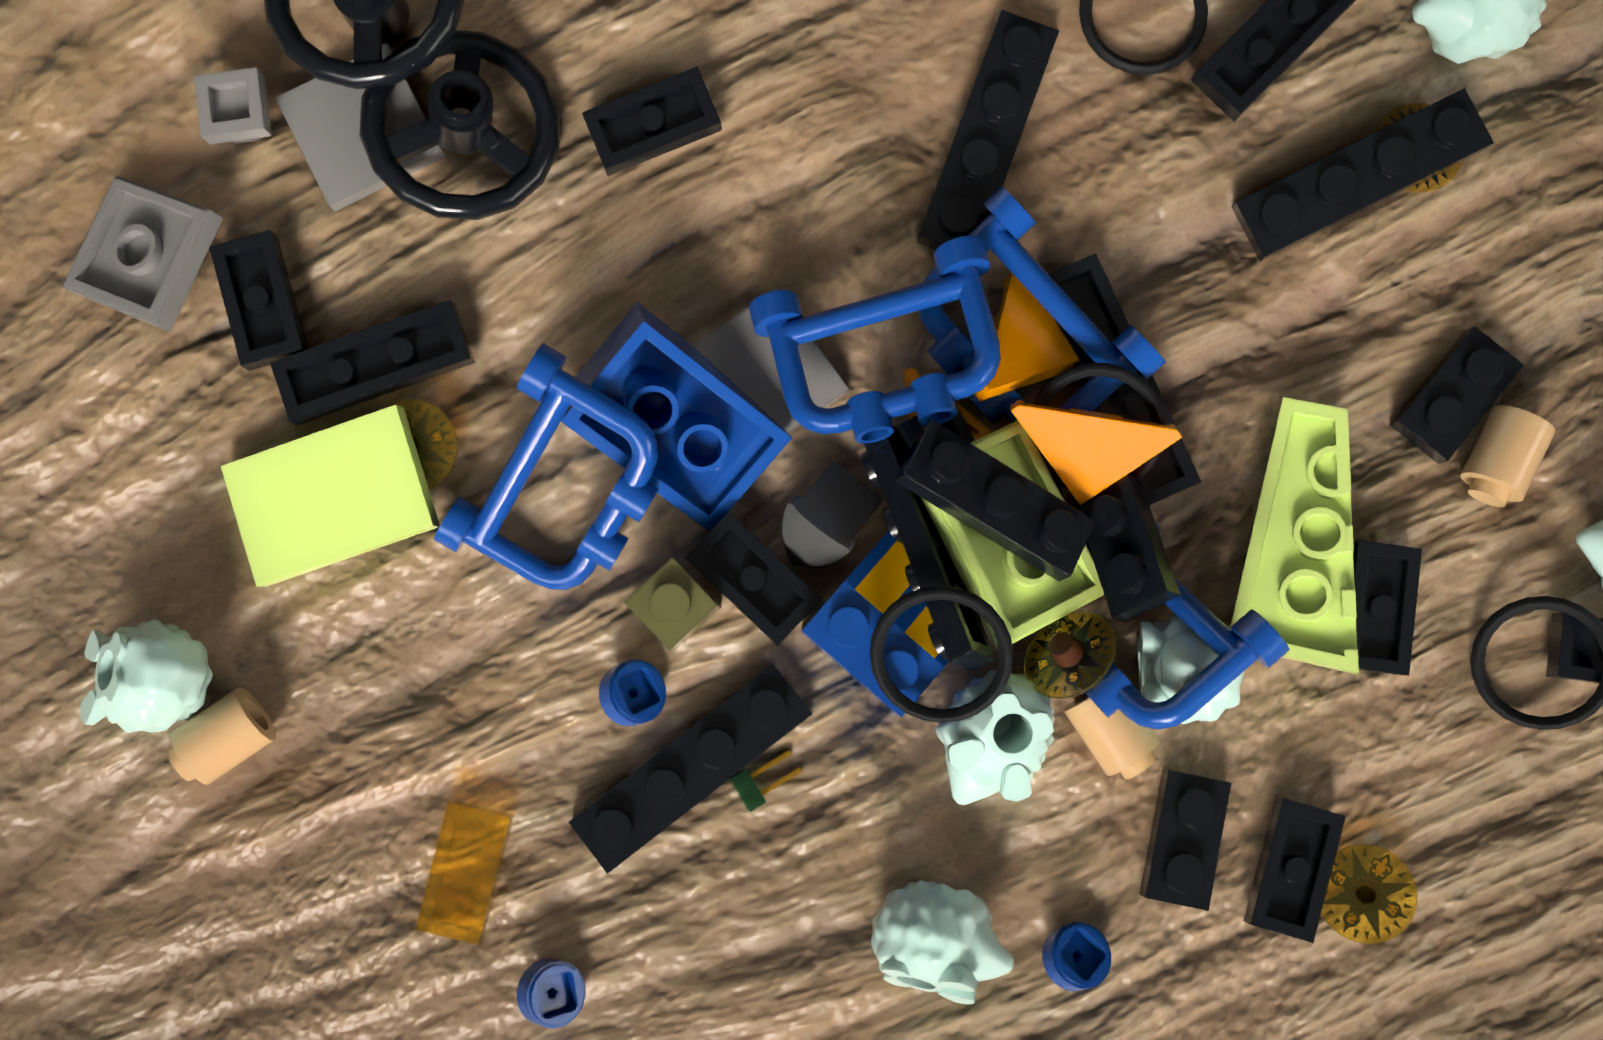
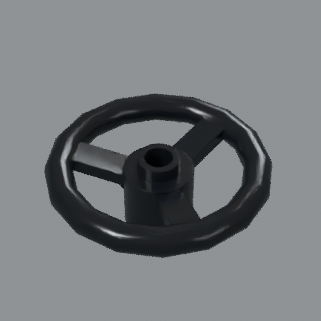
[264,0,465,90]
[359,30,560,220]

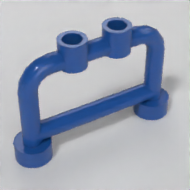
[919,186,1166,424]
[749,236,1001,444]
[433,343,659,590]
[1044,523,1290,730]

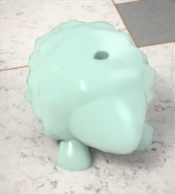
[1412,0,1547,64]
[1137,615,1245,724]
[80,620,213,733]
[935,669,1055,805]
[871,880,1015,1004]

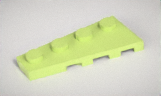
[1230,397,1359,675]

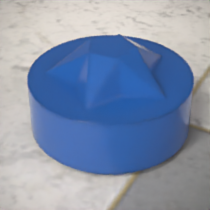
[599,659,666,726]
[1042,922,1111,991]
[517,958,586,1029]

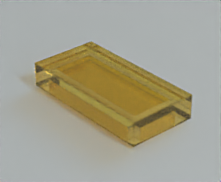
[415,800,514,945]

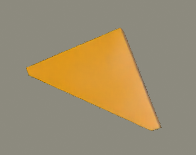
[975,272,1079,402]
[1010,400,1182,505]

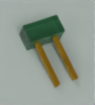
[729,750,802,812]

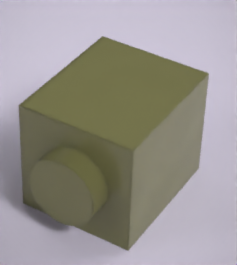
[624,557,721,652]

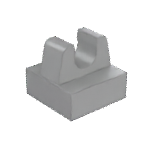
[194,67,272,145]

